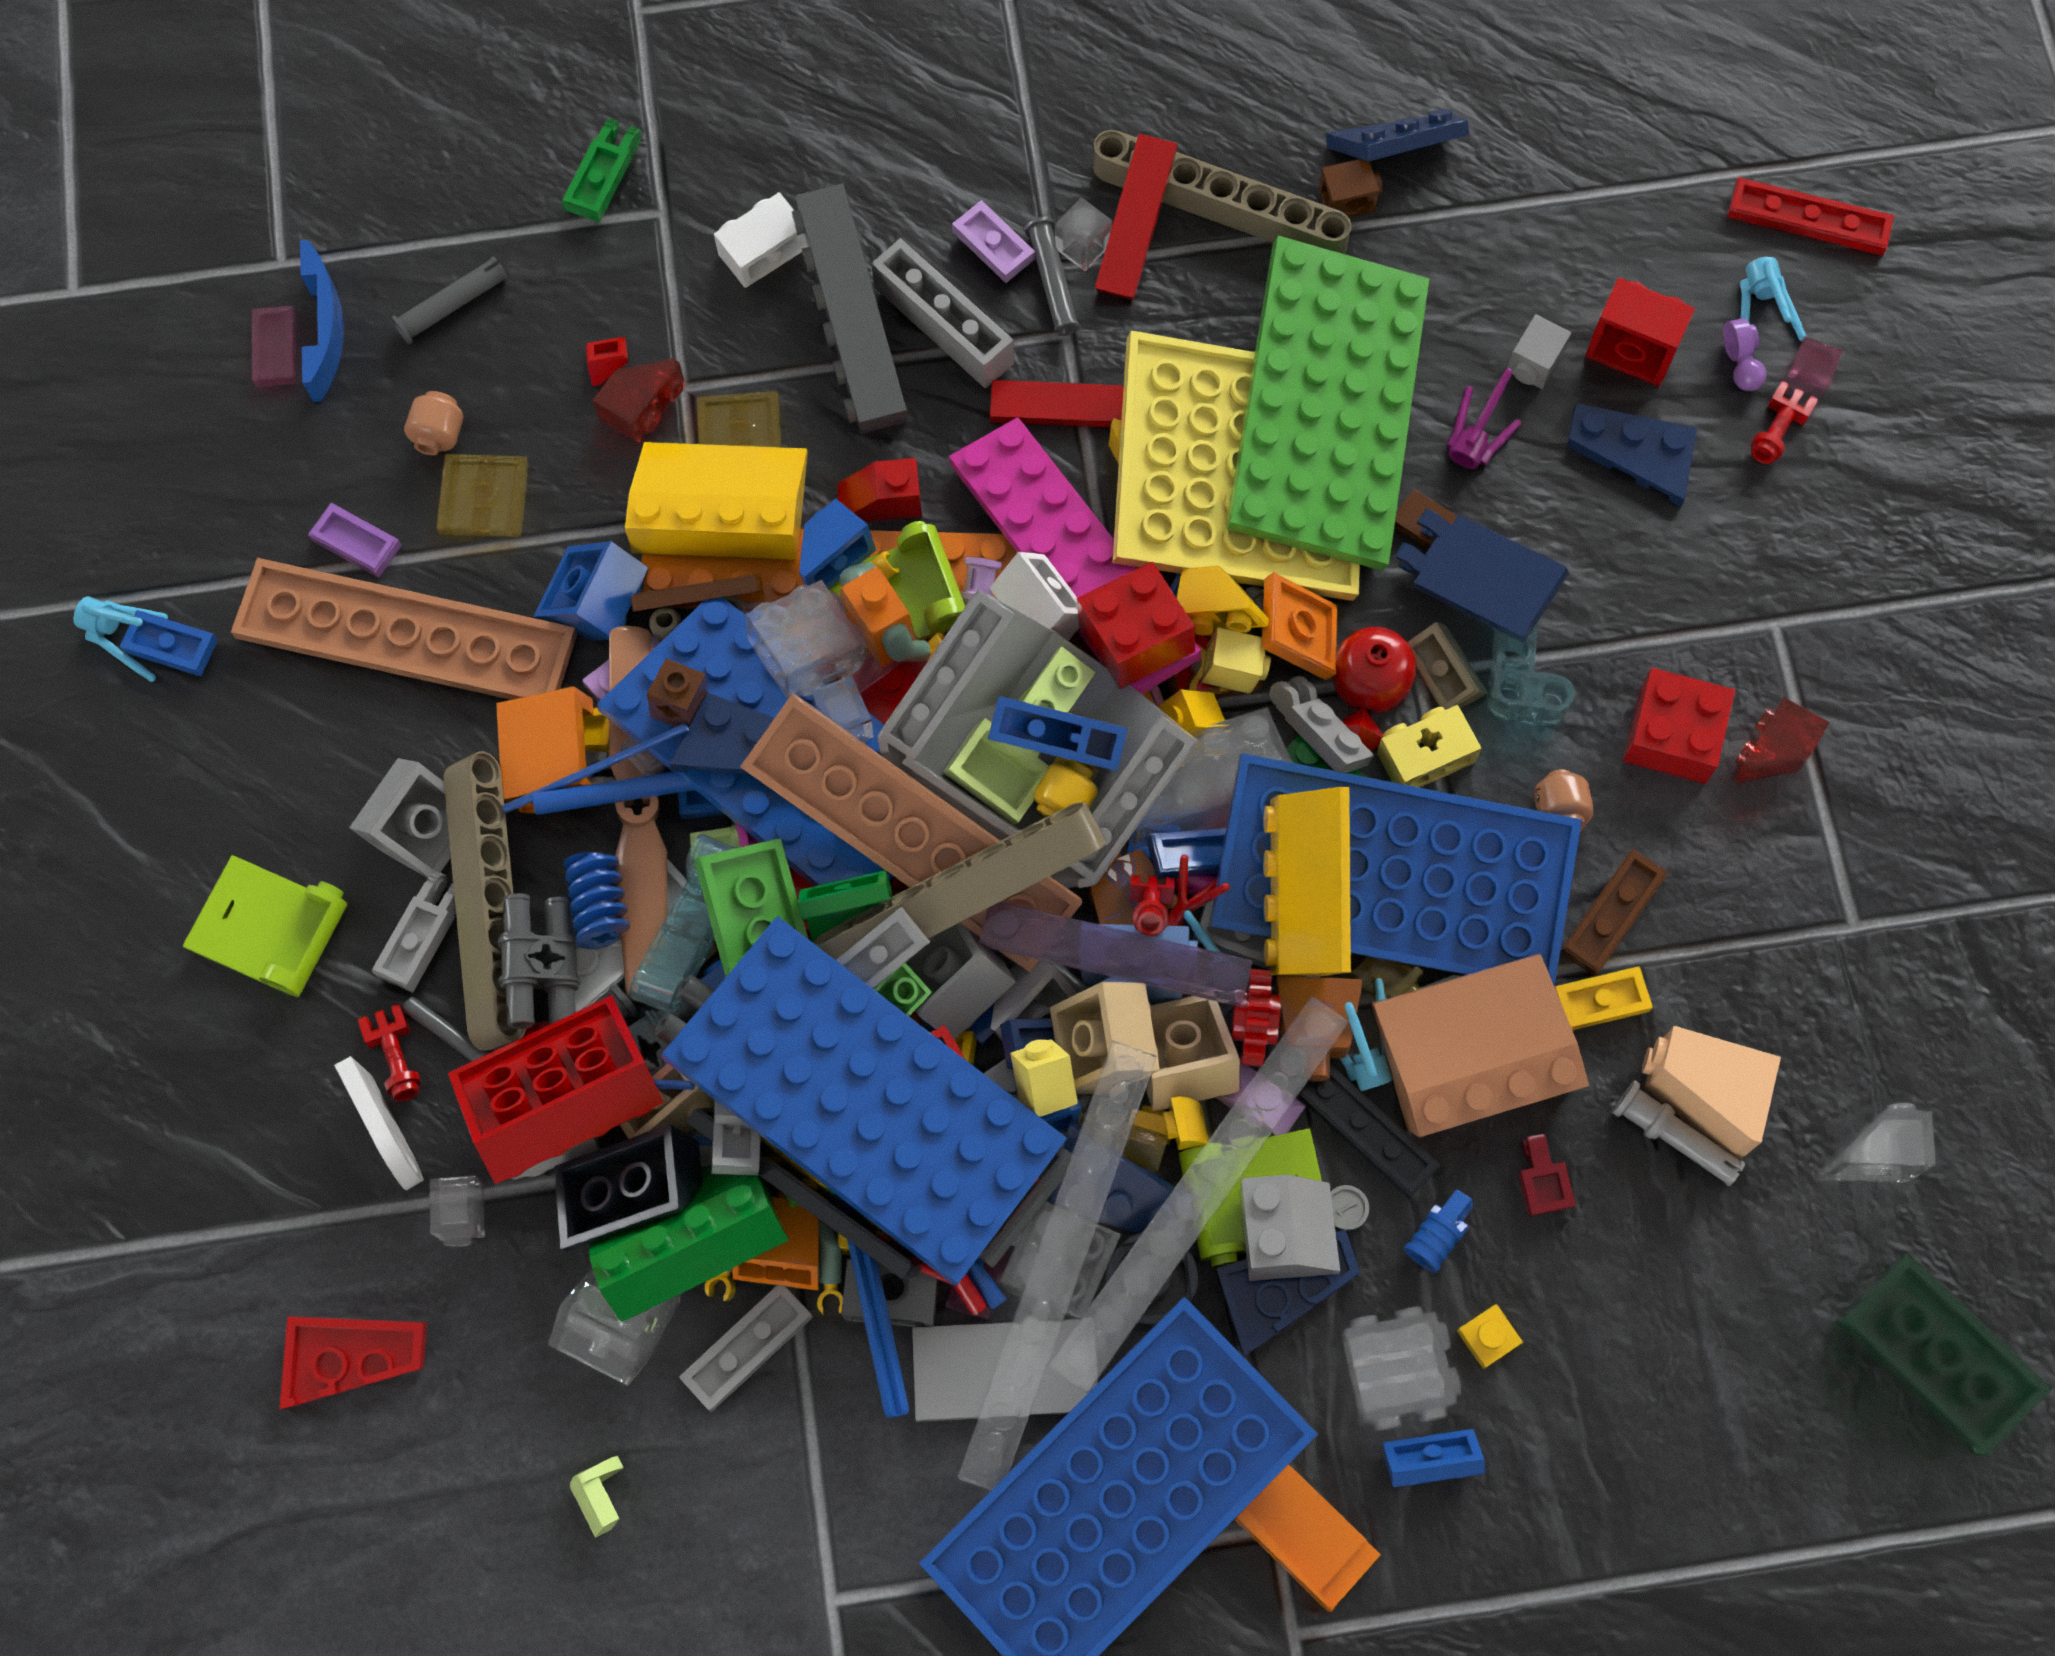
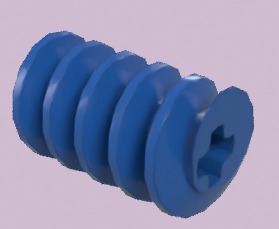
[563,852,630,950]

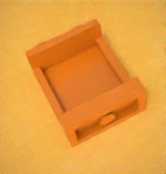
[496,686,593,813]

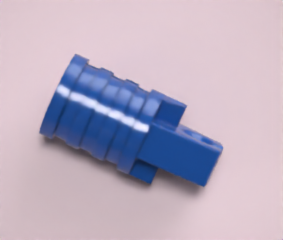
[1403,1190,1473,1273]

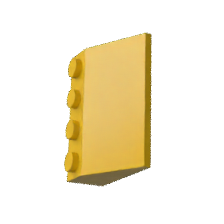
[625,442,808,560]
[1263,787,1351,976]

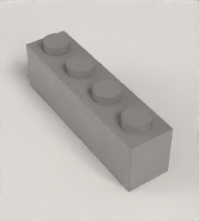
[871,238,1014,389]

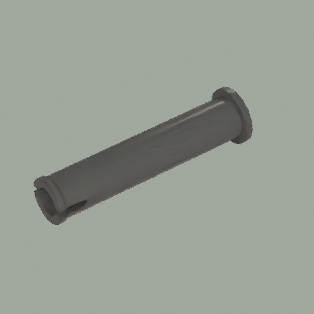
[1024,217,1080,336]
[391,257,508,345]

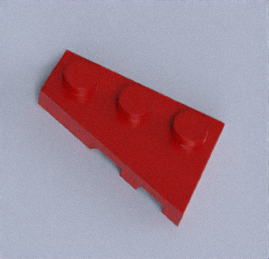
[279,1316,428,1410]

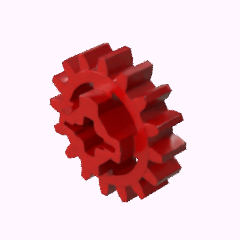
[1231,968,1281,1067]

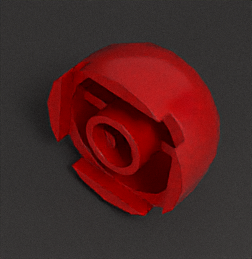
[1331,626,1416,713]

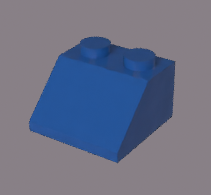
[533,541,649,641]

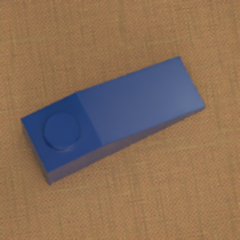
[988,696,1128,771]

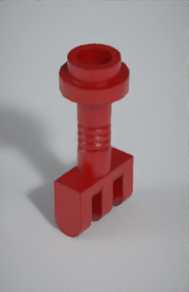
[1751,381,1819,464]
[1129,874,1175,936]
[358,1003,421,1101]

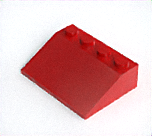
[448,995,664,1185]

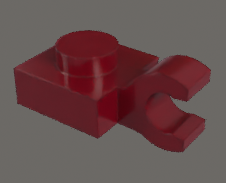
[1518,1134,1576,1217]

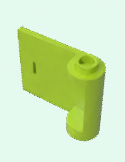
[826,521,966,665]
[183,855,348,997]
[1178,1128,1322,1268]

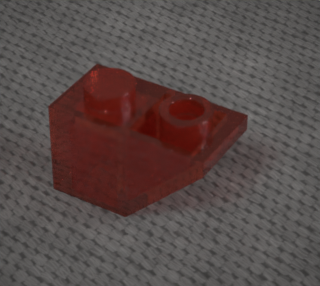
[592,358,685,443]
[1734,697,1830,784]

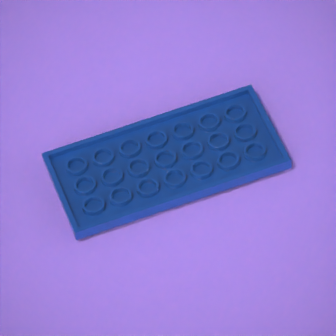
[597,597,897,886]
[1209,753,1582,986]
[661,916,1067,1287]
[919,1297,1318,1656]

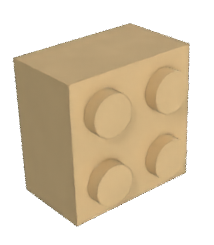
[1050,982,1160,1094]
[1142,991,1240,1112]

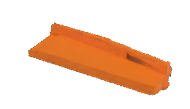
[1234,1464,1381,1612]

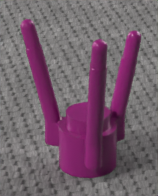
[1446,368,1521,469]

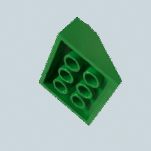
[589,1163,789,1323]

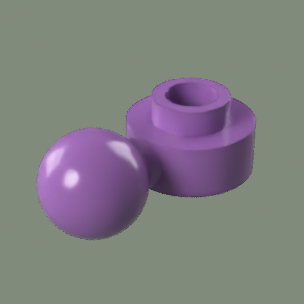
[1723,318,1767,391]

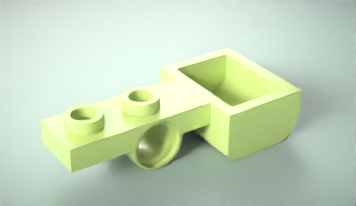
[943,646,1096,825]

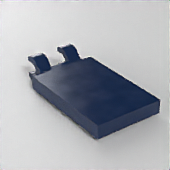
[1395,509,1569,643]

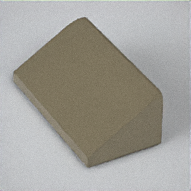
[1408,622,1488,710]

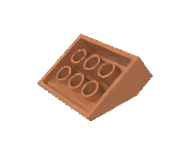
[1371,954,1589,1137]

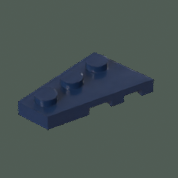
[1326,109,1469,161]
[1567,403,1697,506]
[1048,1119,1191,1243]
[1215,1229,1360,1357]

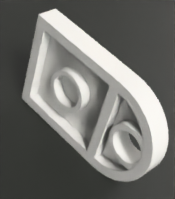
[334,1056,423,1190]

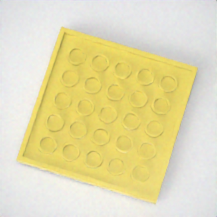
[1112,331,1360,601]

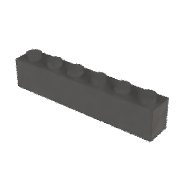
[791,184,907,434]

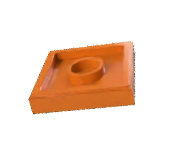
[1262,572,1337,680]

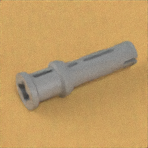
[1612,1081,1745,1186]

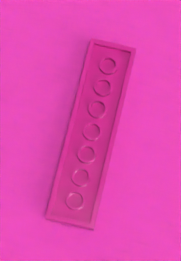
[949,417,1201,694]

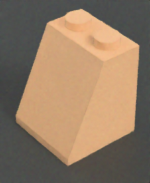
[1642,1026,1781,1160]

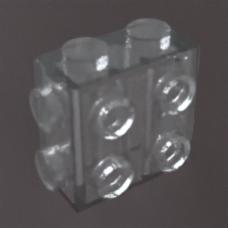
[746,580,867,700]
[1341,1307,1461,1431]

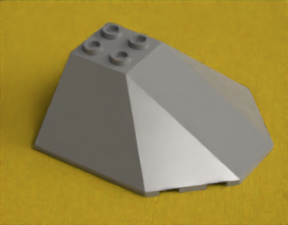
[877,589,1198,888]

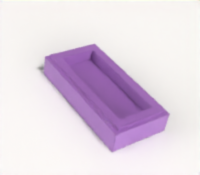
[308,503,402,578]

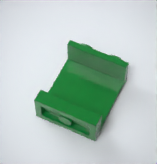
[798,870,911,968]

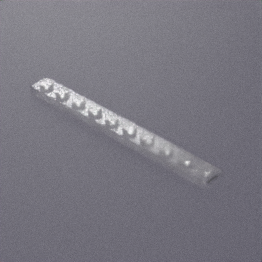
[1049,996,1349,1394]
[958,1040,1157,1490]

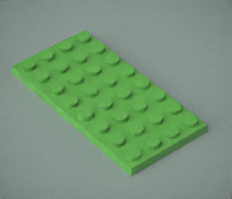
[1226,235,1429,571]

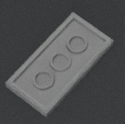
[912,1318,1098,1422]

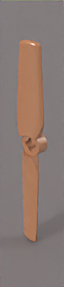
[609,626,668,1002]

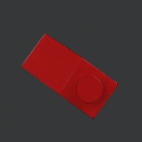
[837,458,922,522]

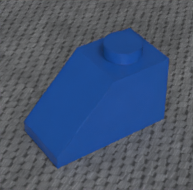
[799,499,876,601]

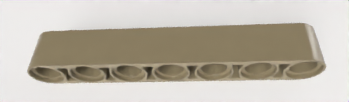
[1093,130,1352,254]
[444,751,526,1051]
[813,801,1106,960]

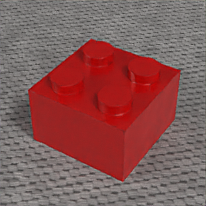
[1585,277,1695,387]
[1076,561,1195,689]
[1623,667,1735,784]

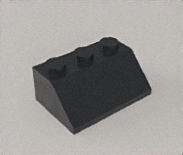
[554,1124,703,1252]

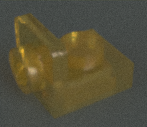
[1350,957,1423,1000]

